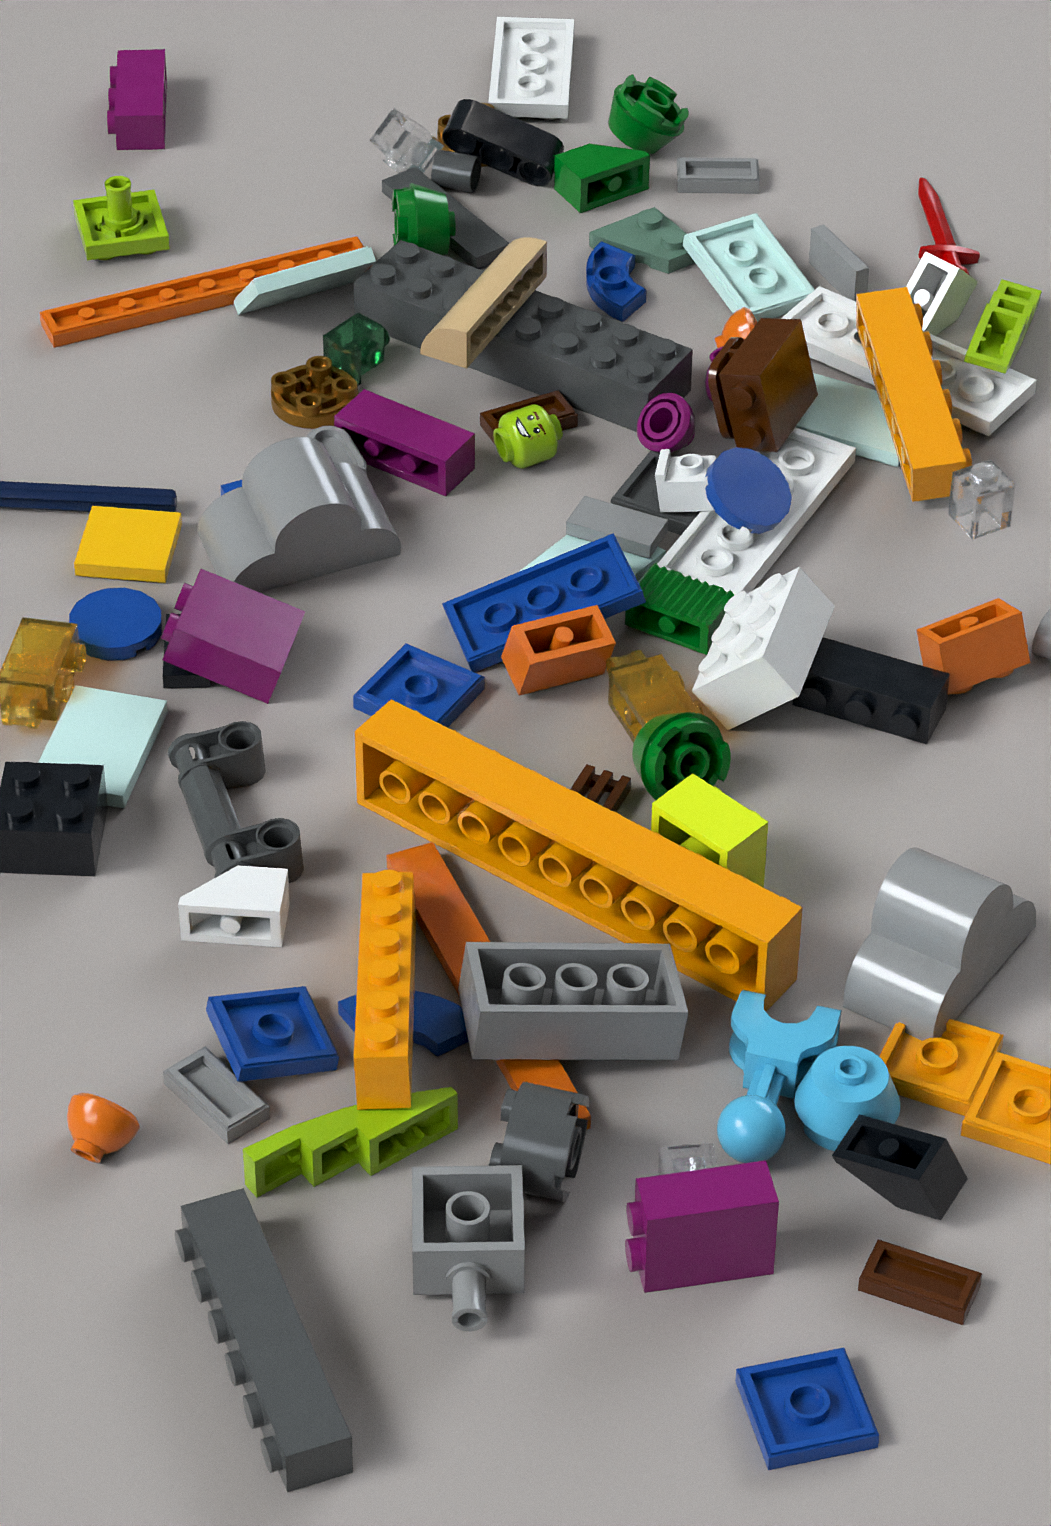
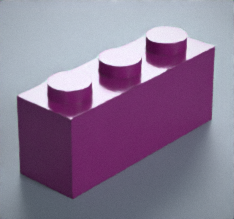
[107,49,167,150]
[334,389,475,496]

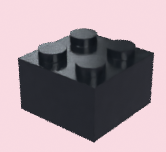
[0,762,108,877]

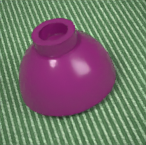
[637,393,695,453]

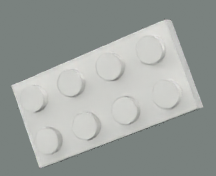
[488,17,574,120]

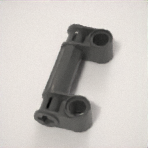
[168,721,304,883]

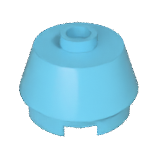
[794,1046,901,1151]

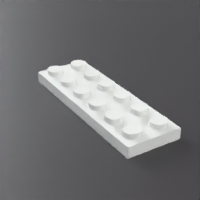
[781,286,1037,436]
[657,427,856,595]

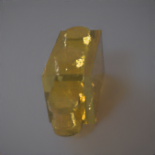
[0,617,86,729]
[606,649,704,743]

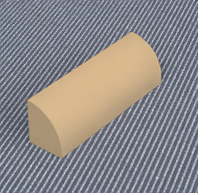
[420,237,547,369]

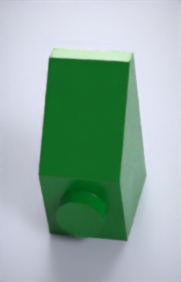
[554,143,650,213]

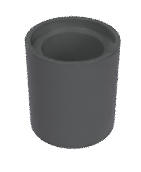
[431,149,481,193]

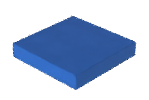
[353,643,485,728]
[206,986,339,1082]
[735,1347,879,1470]

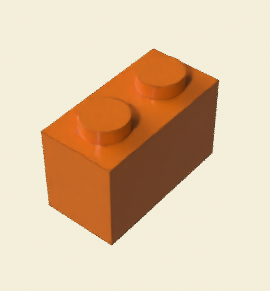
[917,598,1031,695]
[501,605,616,696]

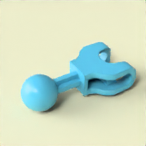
[717,990,842,1163]

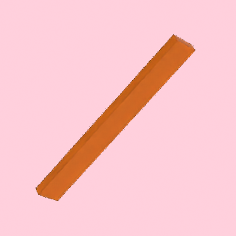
[40,236,372,348]
[386,842,591,1130]

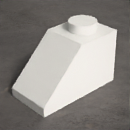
[906,251,978,336]
[178,865,290,948]

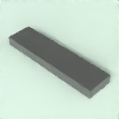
[382,167,509,269]

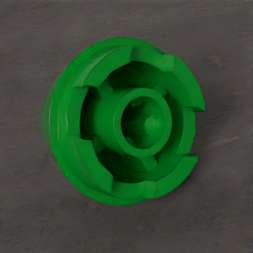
[608,74,689,154]
[392,183,456,256]
[632,712,731,800]

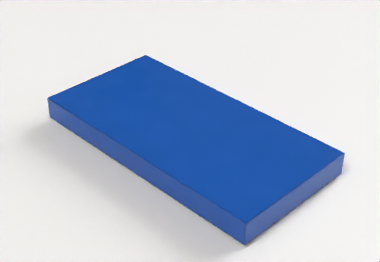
[442,533,646,672]

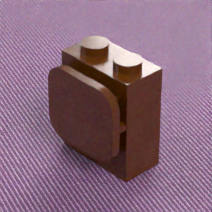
[708,318,818,452]

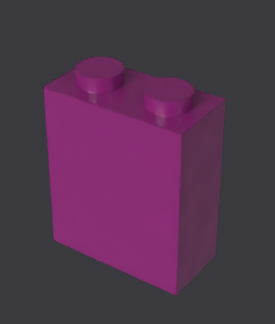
[161,569,305,704]
[625,1160,779,1293]

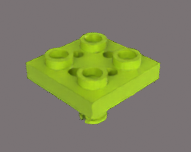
[73,176,170,261]

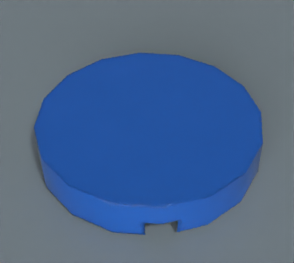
[705,447,792,534]
[69,588,162,661]

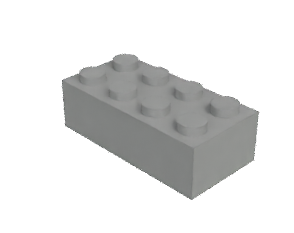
[458,942,689,1060]

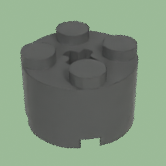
[489,1082,589,1202]

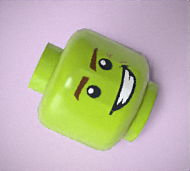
[493,404,563,469]

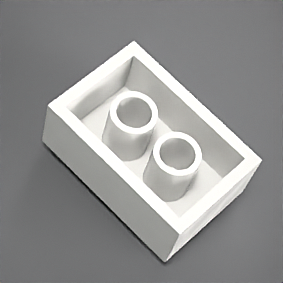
[692,567,835,730]

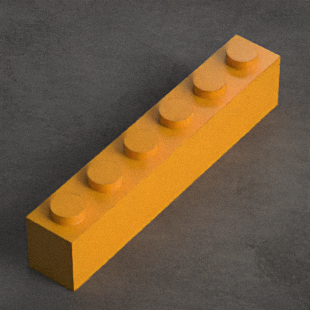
[856,287,973,502]
[354,870,416,1110]

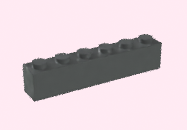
[175,1188,353,1492]

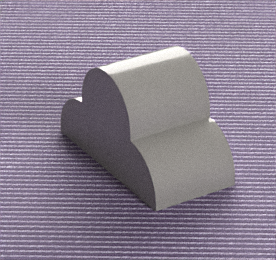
[198,437,401,592]
[843,847,1036,1041]

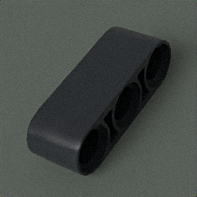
[442,99,564,186]

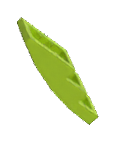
[964,279,1042,374]
[243,1087,458,1198]

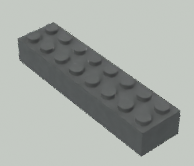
[354,240,693,432]

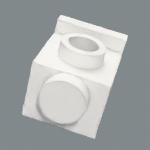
[655,449,716,512]

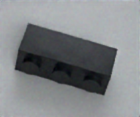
[792,637,950,744]

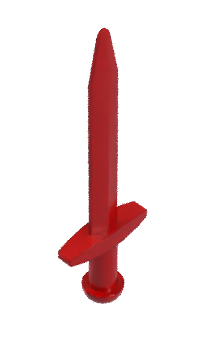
[918,177,980,275]

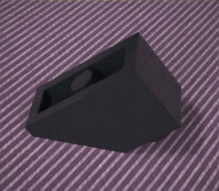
[832,1114,968,1220]

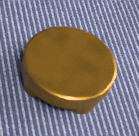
[271,356,358,429]

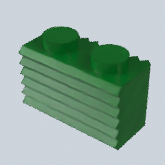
[625,563,734,655]

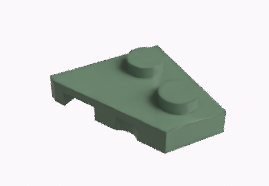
[589,207,695,274]

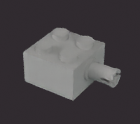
[412,1165,525,1332]

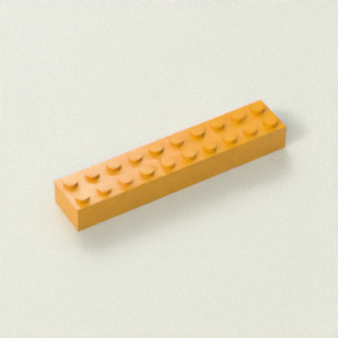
[355,699,803,1012]

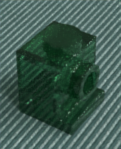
[323,312,390,386]

